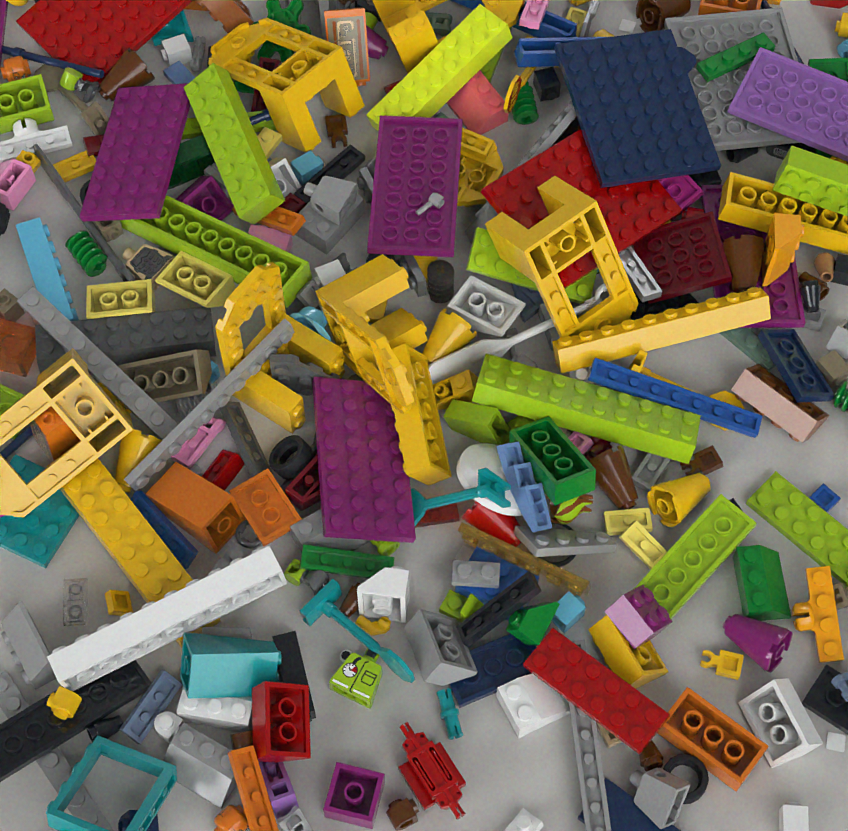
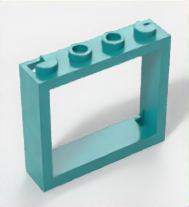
[46,735,177,831]

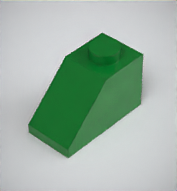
[506,602,560,645]

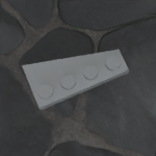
[514,526,617,557]

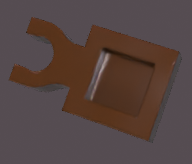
[325,114,348,148]
[680,445,724,476]

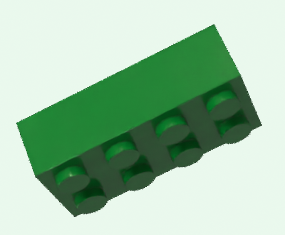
[509,416,596,505]

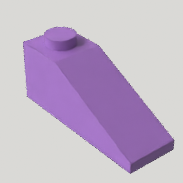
[258,761,299,820]

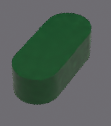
[168,135,215,189]

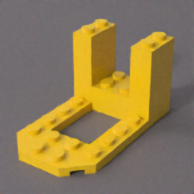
[372,0,525,74]
[208,18,365,153]
[485,176,638,337]
[315,254,428,414]
[215,262,345,434]
[0,348,133,517]

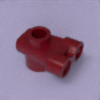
[584,436,613,461]

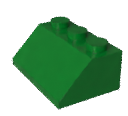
[732,545,791,621]

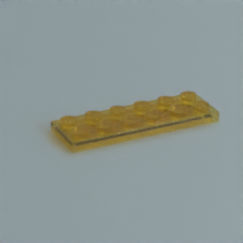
[458,522,591,597]

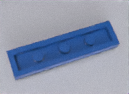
[130,490,199,569]

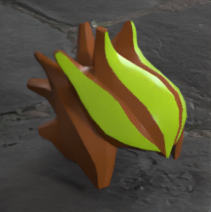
[546,494,593,525]

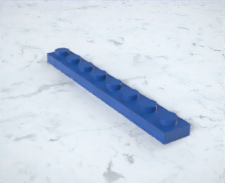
[588,358,762,438]

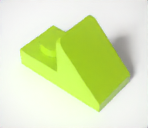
[439,590,484,623]

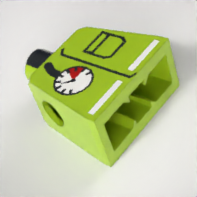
[329,648,382,709]

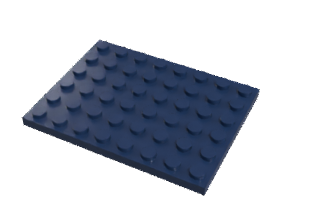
[554,29,722,188]

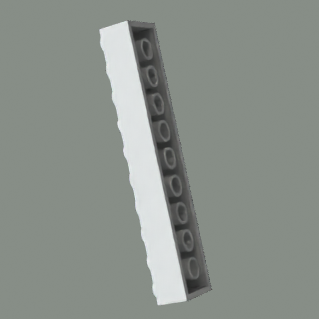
[47,546,287,691]

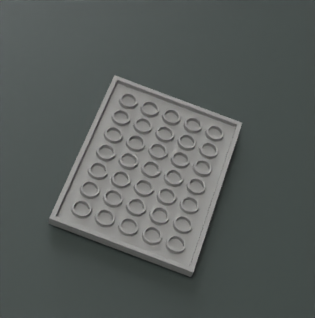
[664,7,801,151]

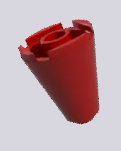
[462,501,522,548]

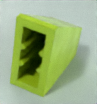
[443,399,510,445]

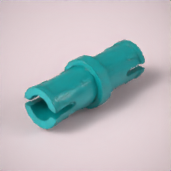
[436,688,463,740]

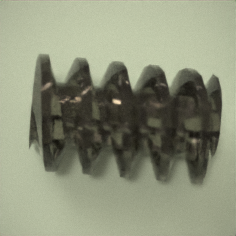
[427,260,455,304]

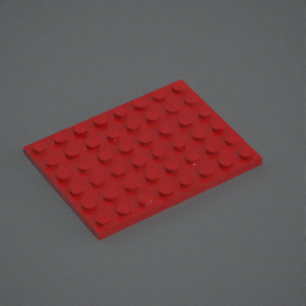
[16,0,193,83]
[481,129,682,289]

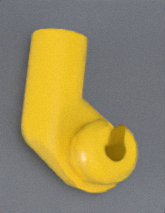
[355,615,391,636]

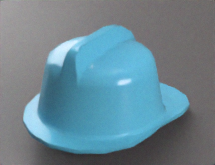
[290,306,331,341]

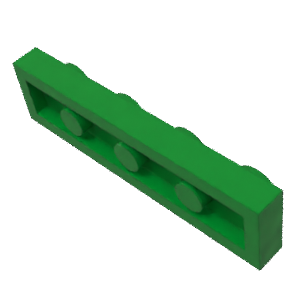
[696,32,775,82]
[299,544,394,579]

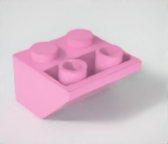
[0,158,36,211]

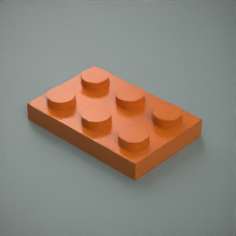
[229,468,302,546]

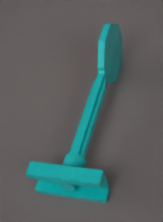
[411,468,511,526]
[300,579,415,683]

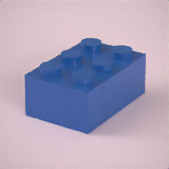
[455,546,539,621]

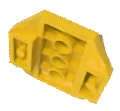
[457,128,504,208]

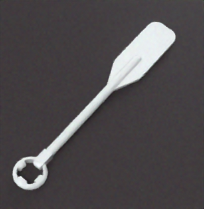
[428,283,607,384]

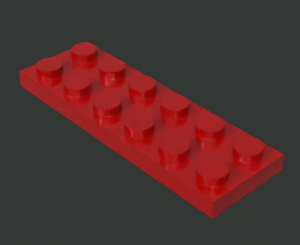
[523,628,670,755]

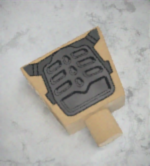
[122,244,174,292]

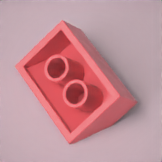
[447,70,508,135]

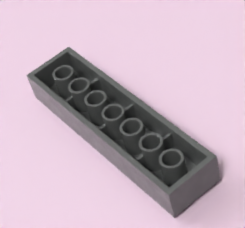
[35,307,216,374]

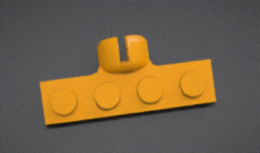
[792,566,844,663]

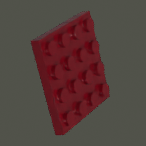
[633,211,732,304]

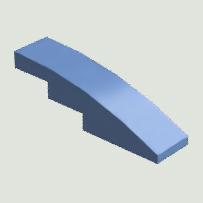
[496,442,552,532]

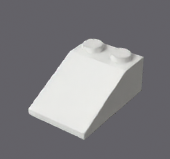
[447,275,525,337]
[496,673,570,739]

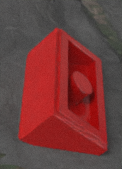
[201,449,245,491]

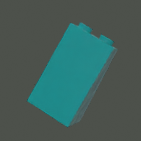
[180,632,281,699]

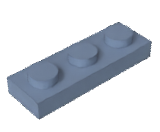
[119,670,182,744]

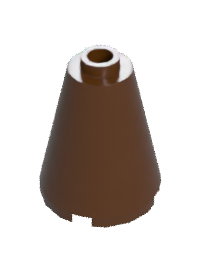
[636,0,691,32]
[98,47,155,101]
[723,235,766,293]
[589,445,638,510]

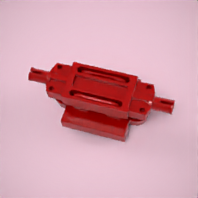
[398,722,466,820]

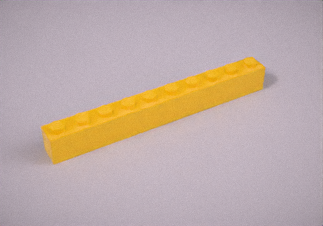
[552,287,771,374]

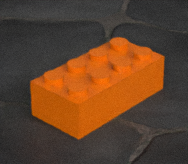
[657,687,769,792]

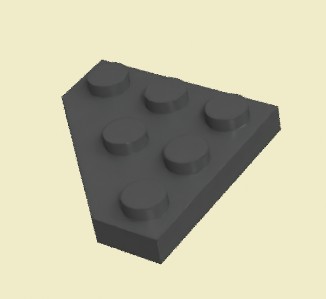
[270,354,340,396]

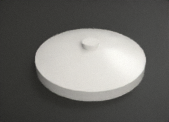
[456,443,537,516]

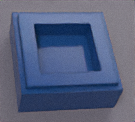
[809,483,841,513]

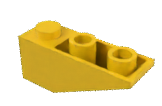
[433,369,478,410]

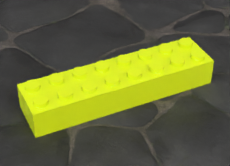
[366,4,512,131]

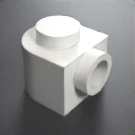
[154,711,184,744]

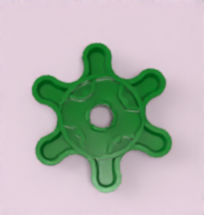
[252,0,311,63]

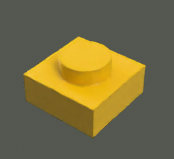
[105,590,133,616]

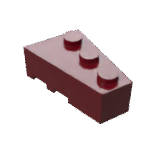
[285,455,321,511]

